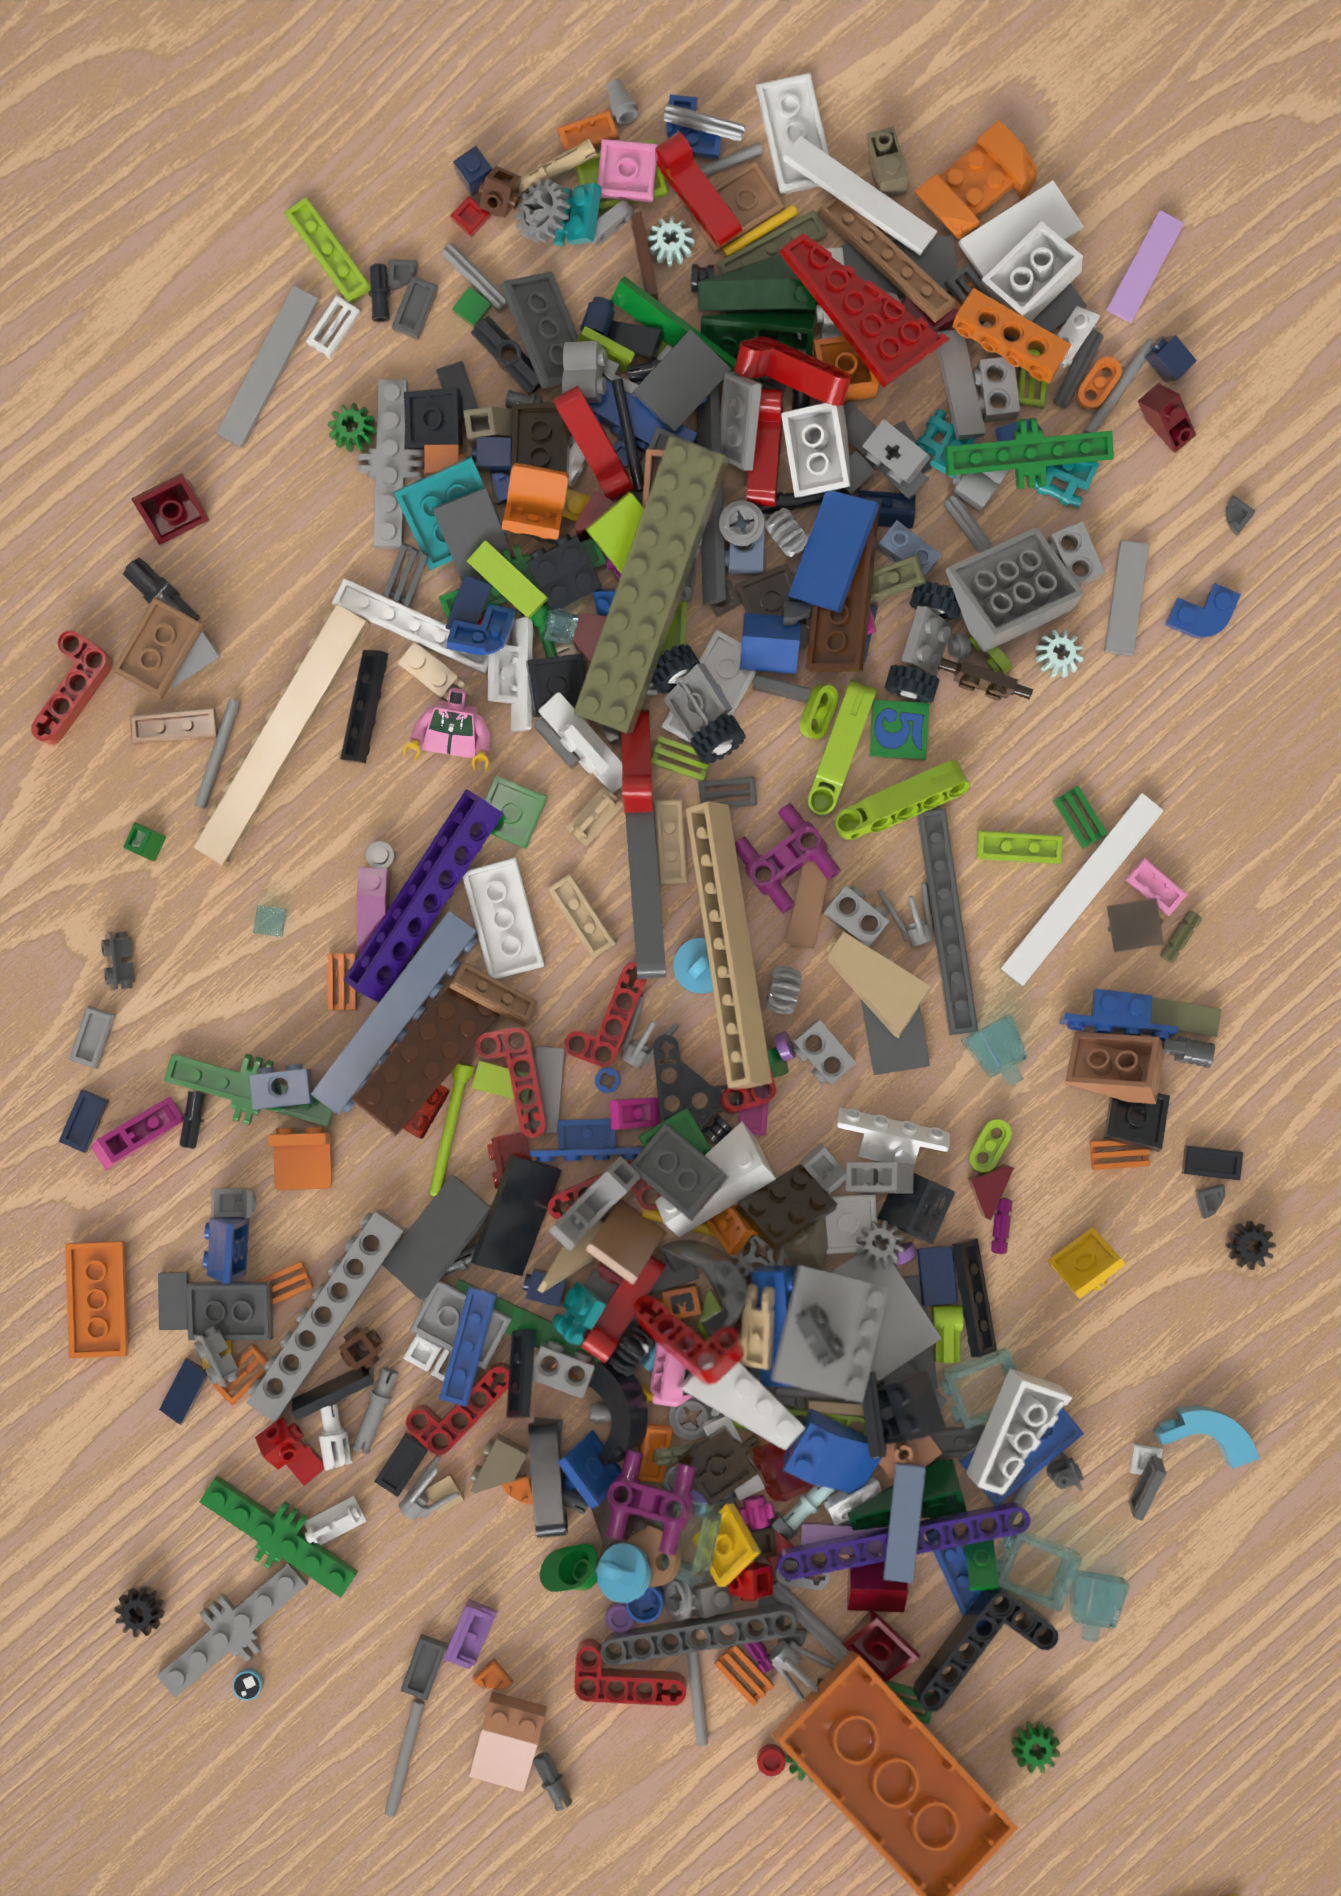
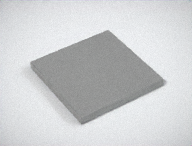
[830,1241,942,1402]

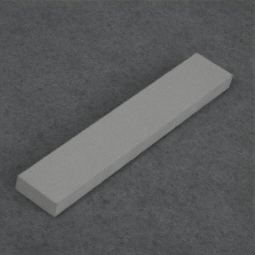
[216,286,319,449]

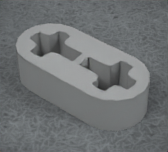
[592,200,635,246]
[775,1557,830,1590]

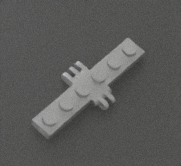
[357,379,425,549]
[157,1563,308,1698]

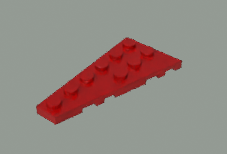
[779,233,950,388]

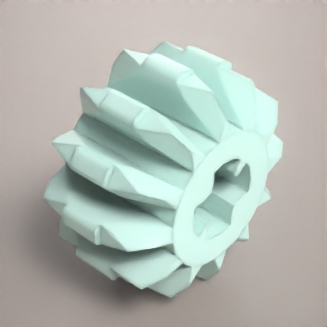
[647,216,695,267]
[1035,630,1083,678]

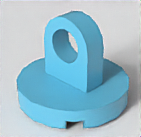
[673,937,713,994]
[596,1543,651,1603]

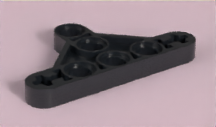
[653,1034,741,1130]

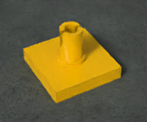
[1047,1227,1126,1299]
[692,1504,761,1587]

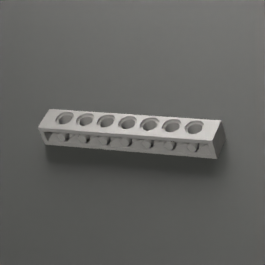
[247,1209,407,1422]

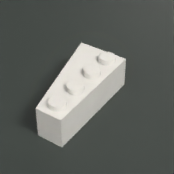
[655,1122,776,1237]
[678,1362,805,1450]
[966,1368,1073,1495]

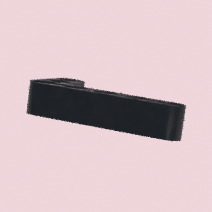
[913,1584,1059,1712]

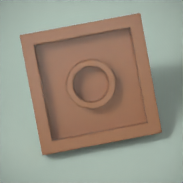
[879,1435,942,1483]

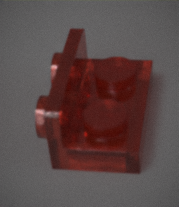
[487,1132,532,1189]
[752,1442,814,1502]

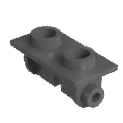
[101,932,135,991]
[795,1303,846,1367]
[1046,1452,1084,1491]

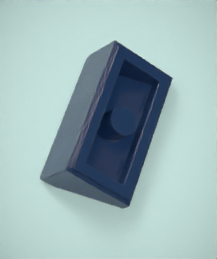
[859,490,916,529]
[917,1245,957,1306]
[159,1358,208,1425]

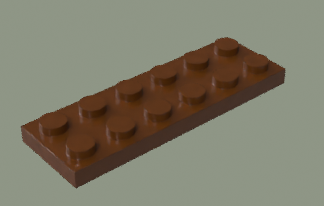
[806,506,880,672]
[351,986,500,1137]

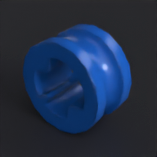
[595,1068,620,1093]

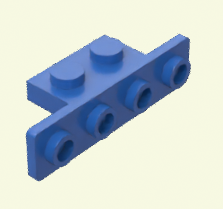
[1060,989,1178,1041]
[529,1118,644,1162]

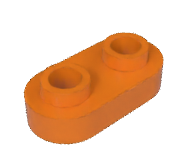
[1076,357,1122,410]

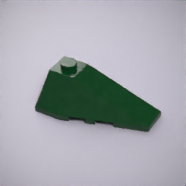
[698,254,816,313]
[700,311,816,357]
[847,1459,967,1530]

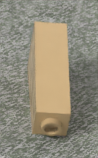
[826,931,931,1039]

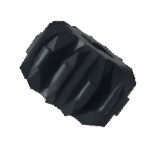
[1225,1220,1276,1270]
[609,1326,655,1376]
[114,1586,165,1637]

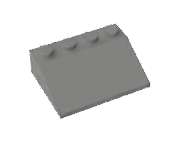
[946,527,1084,653]
[771,1265,889,1403]

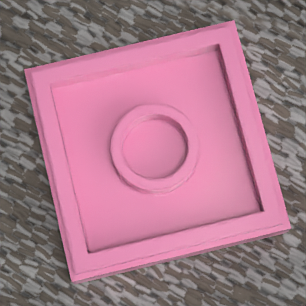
[598,139,658,203]

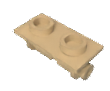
[566,787,623,847]

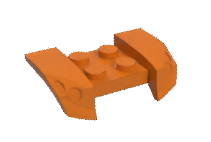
[915,120,1036,241]

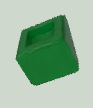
[123,822,166,861]
[767,1047,789,1078]

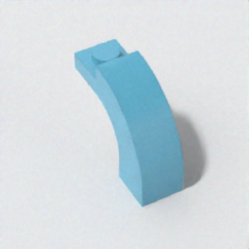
[1153,1405,1260,1469]

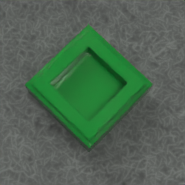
[452,287,492,328]

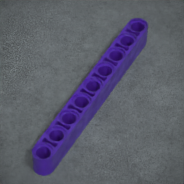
[777,1503,1030,1580]

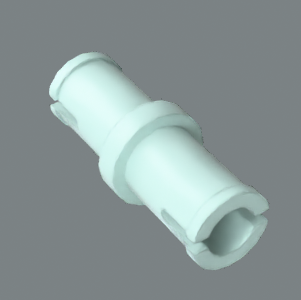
[783,1485,835,1530]

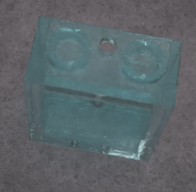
[940,1347,1016,1430]
[654,1502,722,1585]
[996,1531,1082,1612]

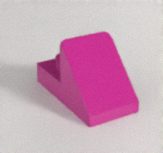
[610,1097,659,1130]

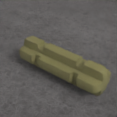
[1160,911,1202,963]
[653,1443,698,1466]

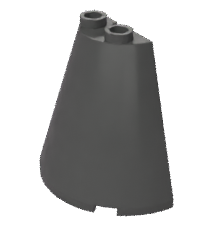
[659,1239,748,1338]

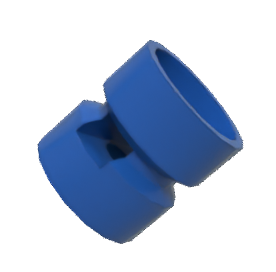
[626,1586,663,1623]

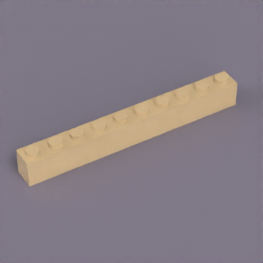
[193,604,370,867]
[686,801,772,1088]

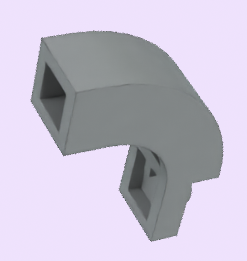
[549,1156,641,1251]

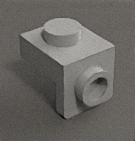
[800,1143,846,1194]
[211,1188,256,1218]
[692,1582,733,1619]

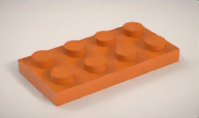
[65,1241,129,1359]

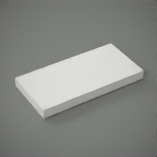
[756,73,829,195]
[958,181,1084,279]
[661,629,758,744]
[463,857,545,979]

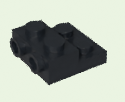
[526,534,602,613]

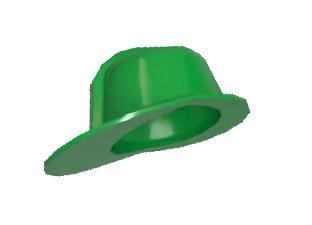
[539,1544,599,1592]

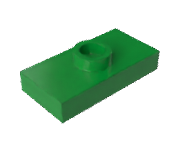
[963,1531,999,1591]

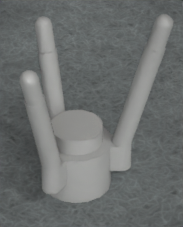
[878,882,934,947]
[621,995,679,1069]
[399,1455,459,1520]
[769,1640,837,1700]

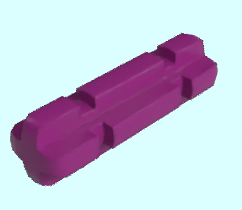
[991,1198,1012,1254]
[734,1622,774,1673]

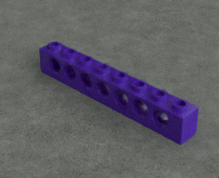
[343,789,503,1003]

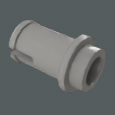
[590,1401,611,1424]

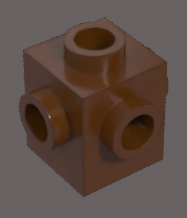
[478,166,521,218]
[339,1326,383,1371]

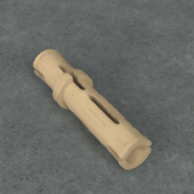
[519,138,597,194]

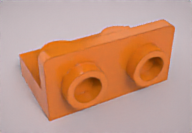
[705,1198,759,1256]

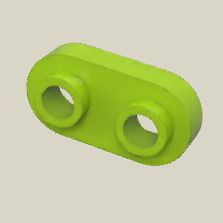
[968,631,1013,674]
[800,684,839,739]
[968,1119,1012,1173]

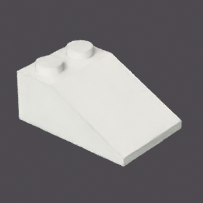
[781,403,851,498]

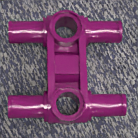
[735,803,841,914]
[606,1450,696,1555]

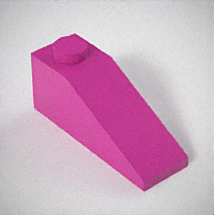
[91,1096,184,1171]

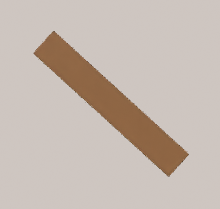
[818,196,957,323]

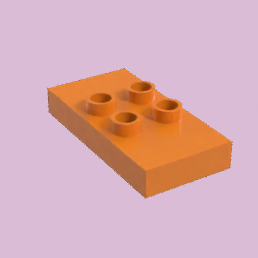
[770,1650,1018,1896]

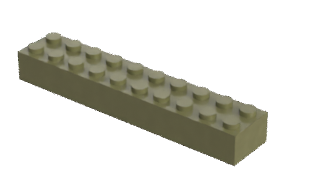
[573,436,729,733]

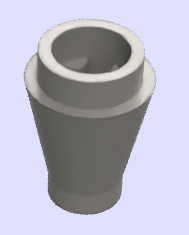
[606,79,638,125]

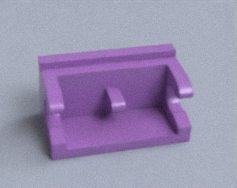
[443,1599,497,1669]

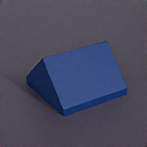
[740,613,800,674]

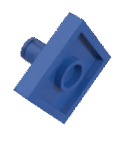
[558,1430,622,1509]

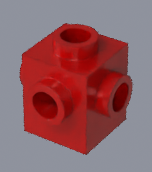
[255,1417,306,1470]
[728,1561,773,1602]

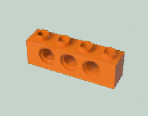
[952,288,1071,384]

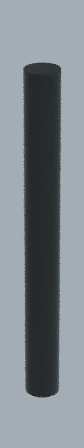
[611,379,644,492]

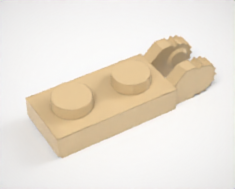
[397,641,475,702]
[741,1284,775,1370]

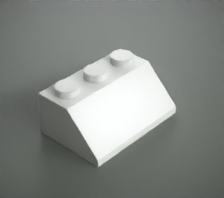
[981,221,1083,321]

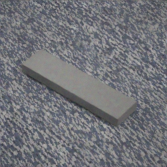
[936,330,986,440]
[1104,540,1149,656]

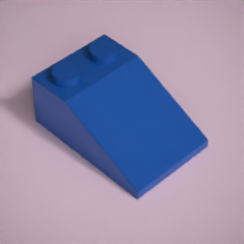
[203,1217,250,1283]
[783,1408,887,1493]

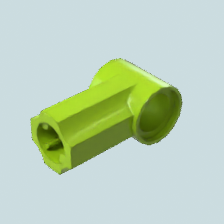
[932,1305,963,1363]

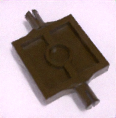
[938,657,1033,700]
[677,1425,761,1506]

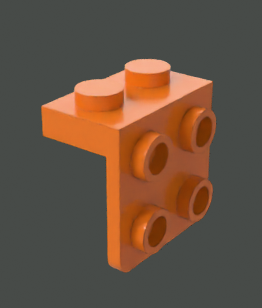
[502,463,569,540]
[268,1127,332,1190]

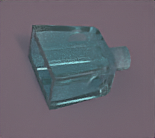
[961,1015,1027,1086]
[1070,1569,1129,1642]

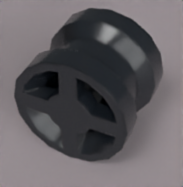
[691,264,714,293]
[702,1114,733,1145]

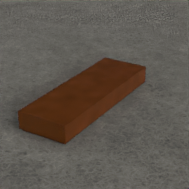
[631,212,658,300]

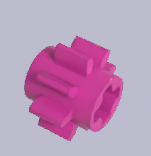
[739,1495,775,1530]

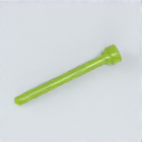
[430,1063,475,1197]

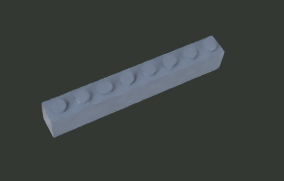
[311,911,478,1115]

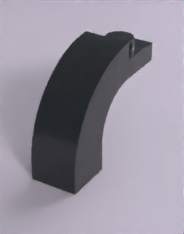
[589,1360,648,1466]

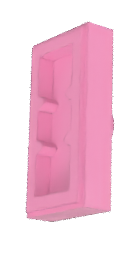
[1124,858,1188,916]

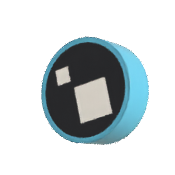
[233,1669,263,1700]

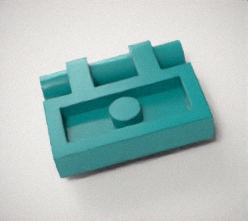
[553,182,602,246]
[915,409,976,479]
[1034,461,1100,509]
[552,1281,606,1345]

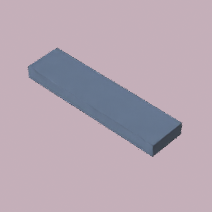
[884,1462,925,1583]

